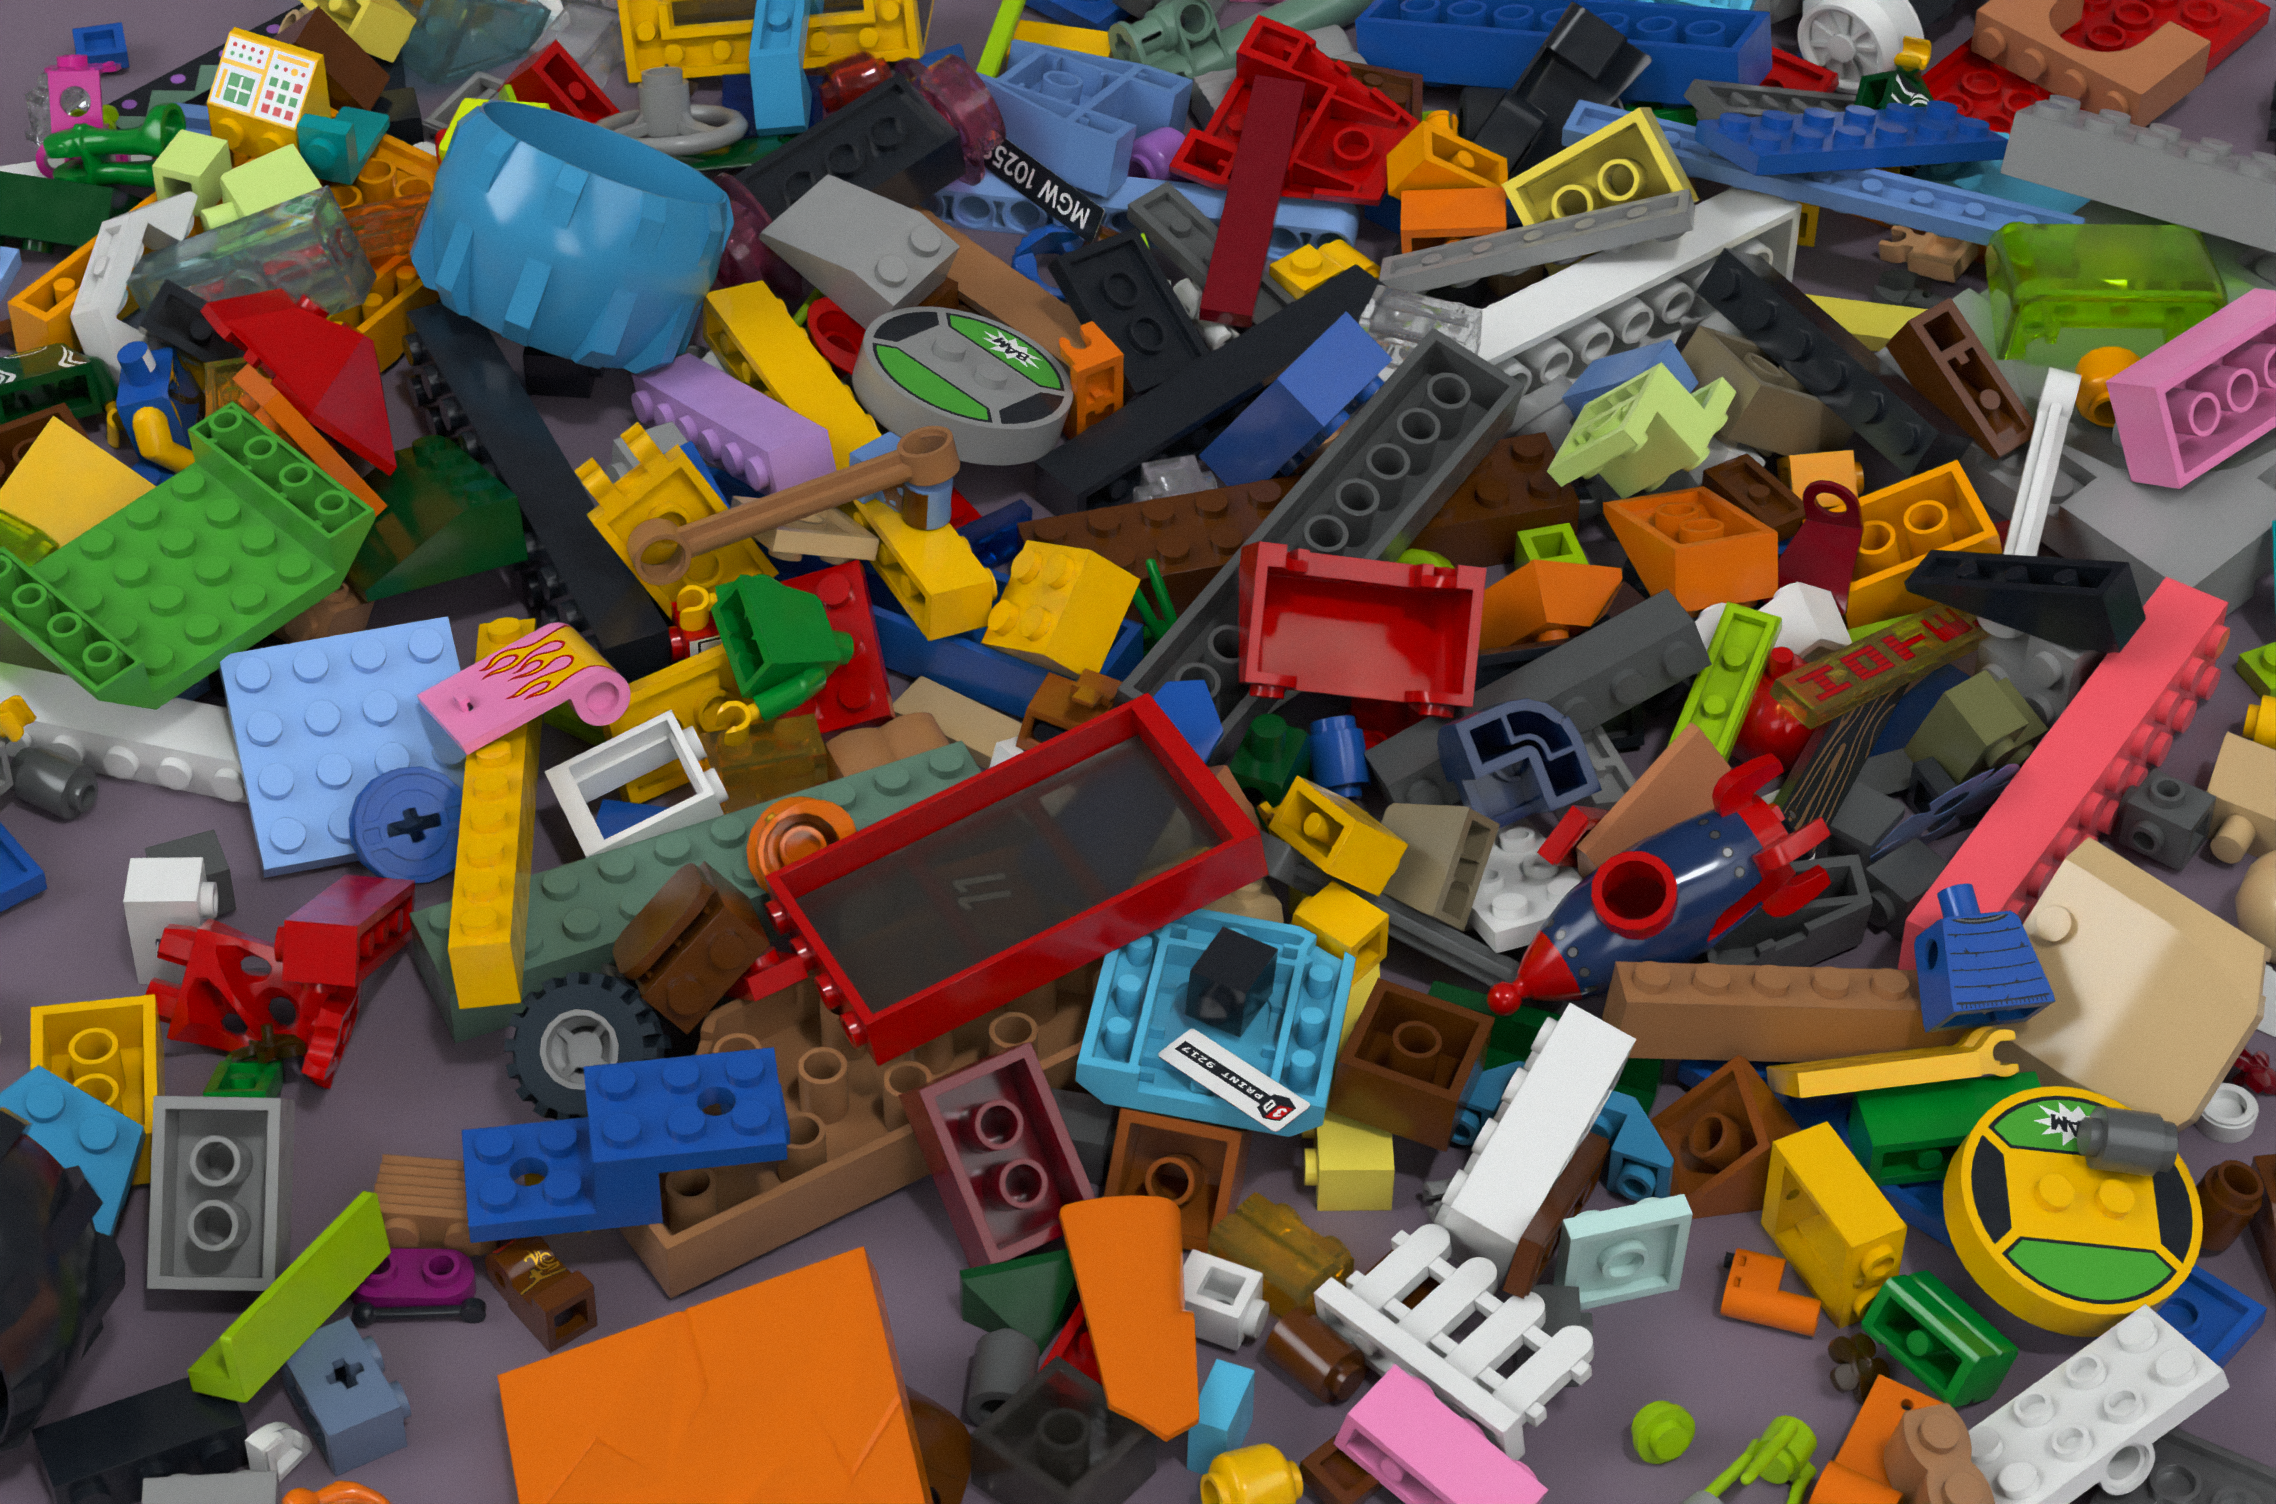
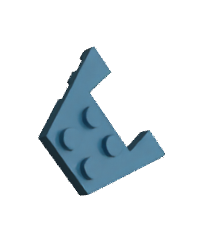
[0,1065,146,1236]

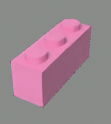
[1333,1364,1548,1504]

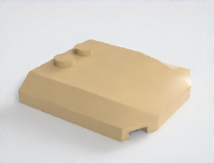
[1988,837,2271,1133]

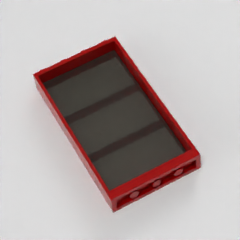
[764,692,1269,1066]

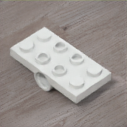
[1458,817,1583,954]
[1968,1304,2230,1504]

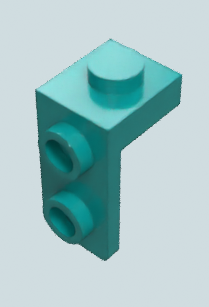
[297,106,390,185]

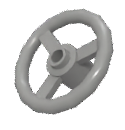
[595,66,749,157]

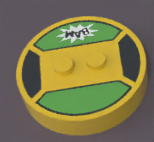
[1943,1086,2203,1337]

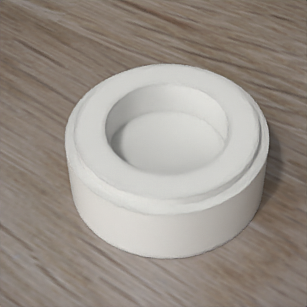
[2195,1083,2259,1143]

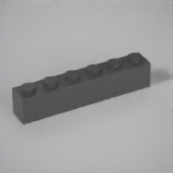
[1364,589,1712,805]

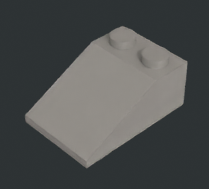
[759,174,960,330]

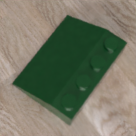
[344,435,528,602]

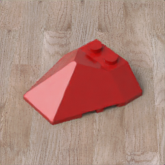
[1169,14,1420,206]
[200,288,397,476]

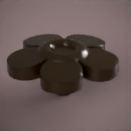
[1828,1333,1890,1405]

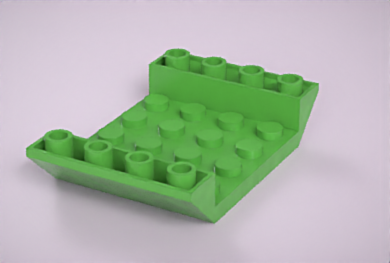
[0,401,376,710]

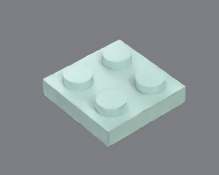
[1553,1194,1693,1310]

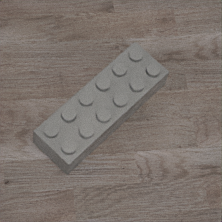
[2000,95,2276,253]

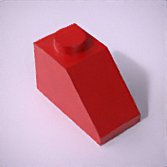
[497,39,621,124]

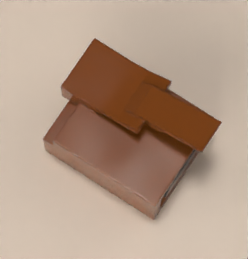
[1016,668,1122,750]

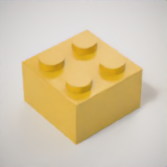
[981,540,1141,680]

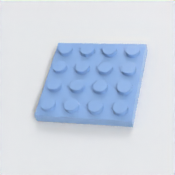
[219,616,470,878]

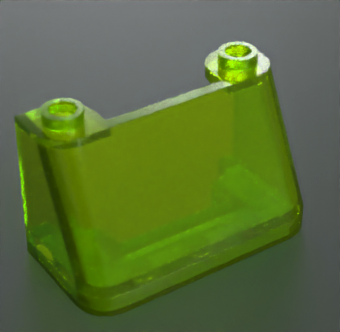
[1985,222,2229,360]

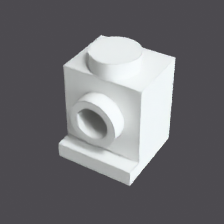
[1183,1249,1269,1351]

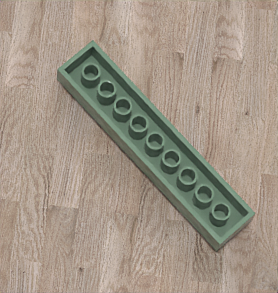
[409,741,1009,1044]

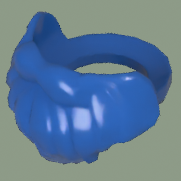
[1011,224,1084,302]

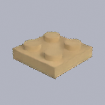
[731,496,880,565]

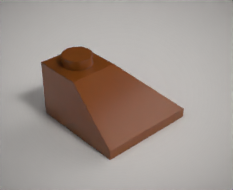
[1650,1054,1801,1219]

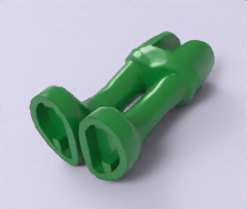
[43,103,186,190]

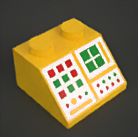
[207,27,331,158]

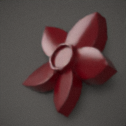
[2232,1046,2276,1095]

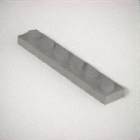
[1379,188,1695,300]

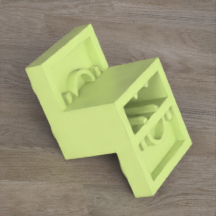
[1547,362,1736,499]

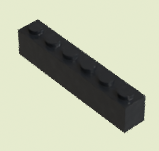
[1696,248,1974,478]

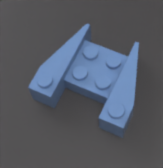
[958,39,1194,198]

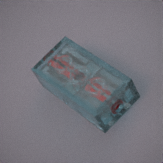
[126,185,377,365]

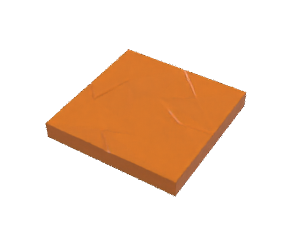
[497,1246,933,1504]

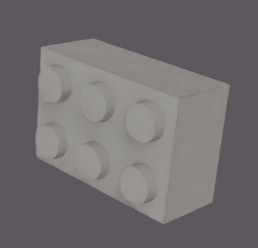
[147,1096,295,1291]

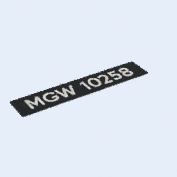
[966,121,1104,244]

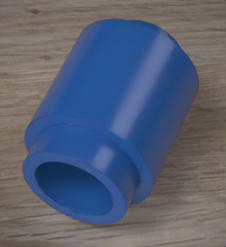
[1309,715,1372,801]

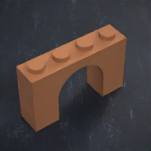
[1971,0,2211,127]

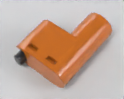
[1720,1248,1822,1337]

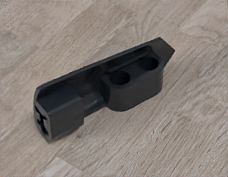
[1471,2,1652,181]

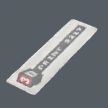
[1158,1029,1310,1132]

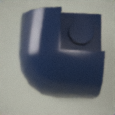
[1437,698,1602,828]

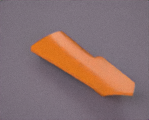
[1059,1195,1200,1442]

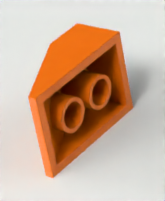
[1603,486,1778,618]

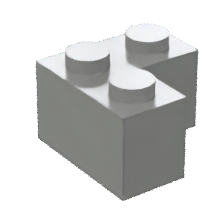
[1974,633,2108,734]

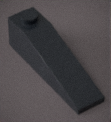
[1904,550,2146,653]

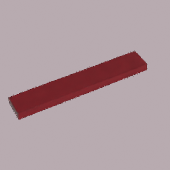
[1199,75,1306,328]

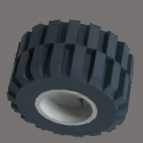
[504,972,672,1120]

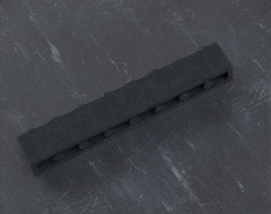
[1034,264,1399,516]

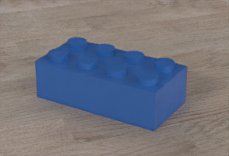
[1199,311,1393,486]

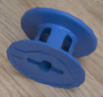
[349,766,463,884]

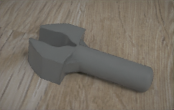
[1871,269,1953,309]

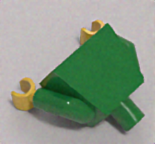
[677,574,854,747]

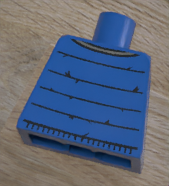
[1914,884,2055,1033]

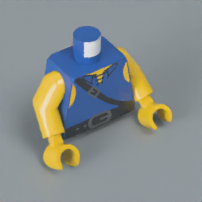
[116,341,231,473]

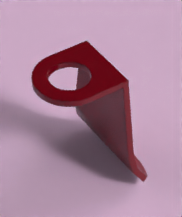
[1761,480,1864,616]

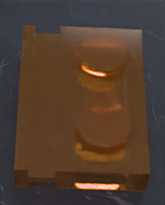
[329,191,432,265]

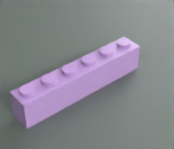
[631,353,837,496]

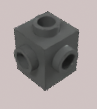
[2117,768,2217,872]

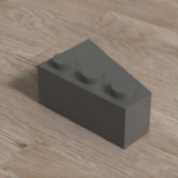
[1689,854,1873,967]

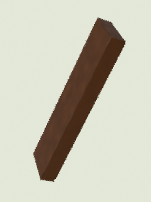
[1503,1131,1610,1299]

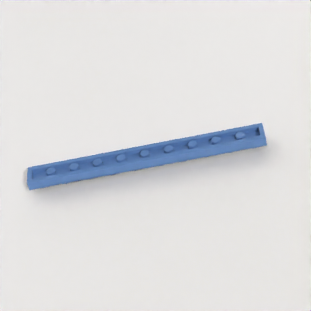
[1561,99,2085,266]

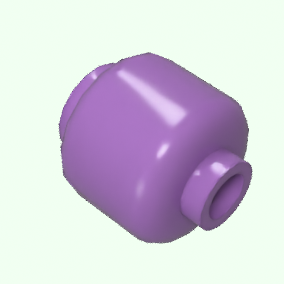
[1127,127,1194,183]

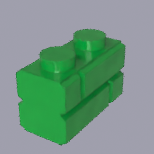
[1861,1270,2019,1408]

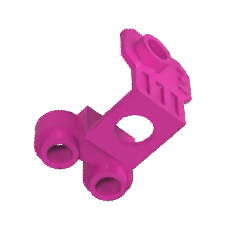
[36,54,131,179]

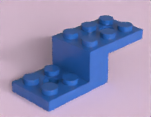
[462,1047,788,1243]

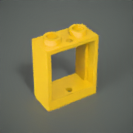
[1761,1121,1907,1329]

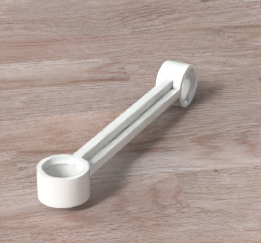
[1976,367,2082,638]

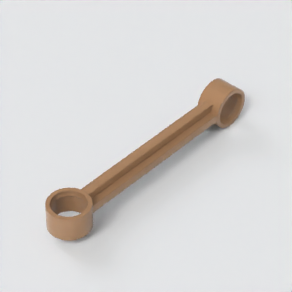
[627,426,961,585]

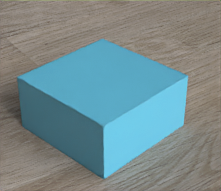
[1187,1359,1255,1475]

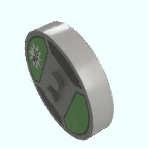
[852,307,1073,466]

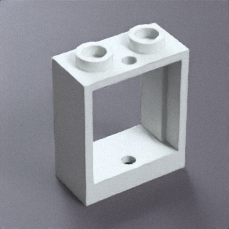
[544,710,729,858]

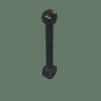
[352,1298,486,1327]

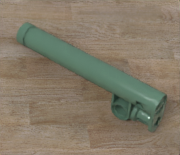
[1108,0,1374,98]

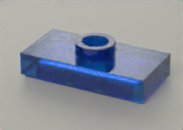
[955,499,1033,569]

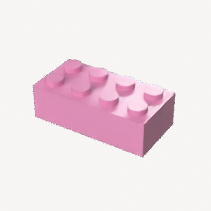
[2106,288,2276,489]

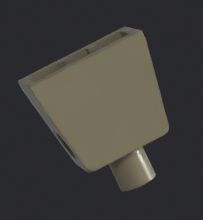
[1381,803,1500,932]

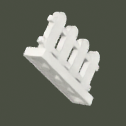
[1314,1224,1594,1460]

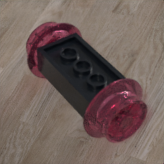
[713,54,1006,302]

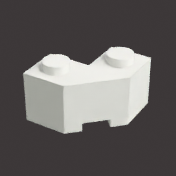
[1695,582,1855,674]

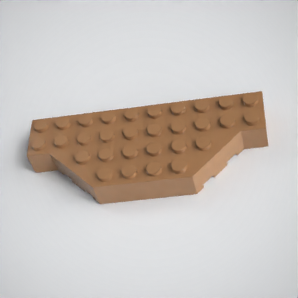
[618,917,1105,1299]

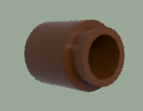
[2196,1160,2264,1251]

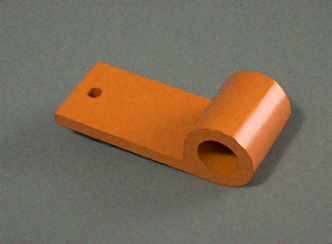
[1808,1374,1943,1504]

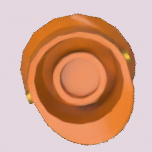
[746,796,857,895]

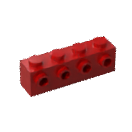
[274,875,416,993]

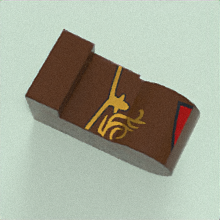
[485,1236,598,1353]

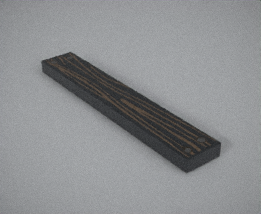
[1773,632,1913,862]

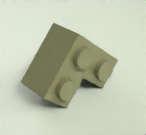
[1904,670,2049,786]

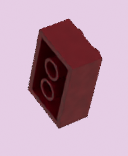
[898,1042,1096,1268]

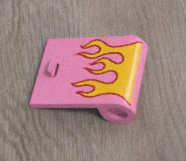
[417,622,630,755]

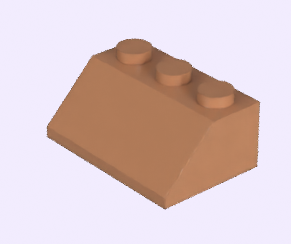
[1576,722,1732,879]

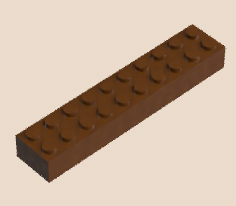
[1017,432,1580,627]

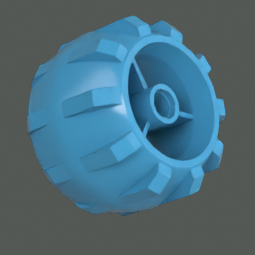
[410,100,734,374]

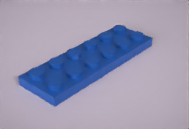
[1694,100,2008,176]

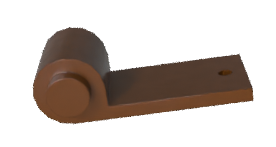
[1264,1249,1440,1403]

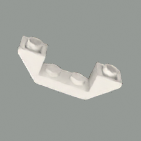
[70,191,198,387]

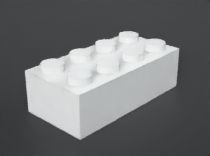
[1433,1003,1636,1286]

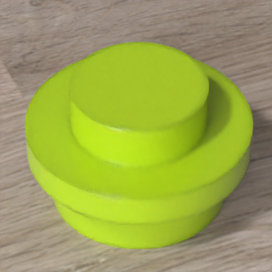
[1631,1400,1695,1464]

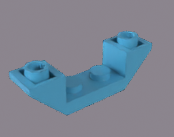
[749,0,824,136]
[1451,1061,1674,1201]

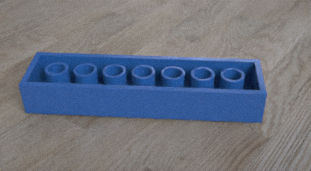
[1355,0,1772,108]

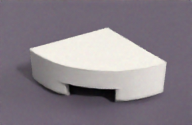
[245,1422,313,1483]

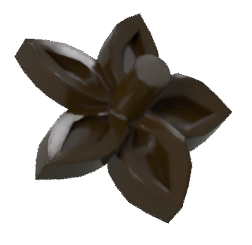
[231,1023,306,1064]

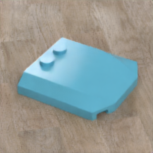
[1075,908,1356,1137]

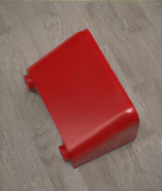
[1239,541,1487,719]

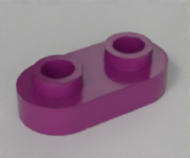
[350,1248,476,1307]

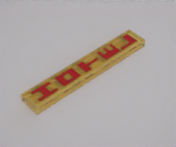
[1769,603,1992,730]

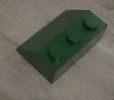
[0,171,145,255]

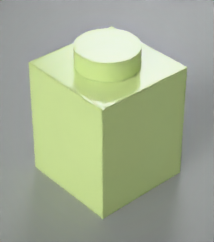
[152,129,232,217]

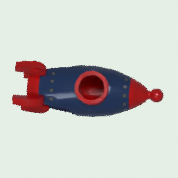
[1487,753,1832,1017]

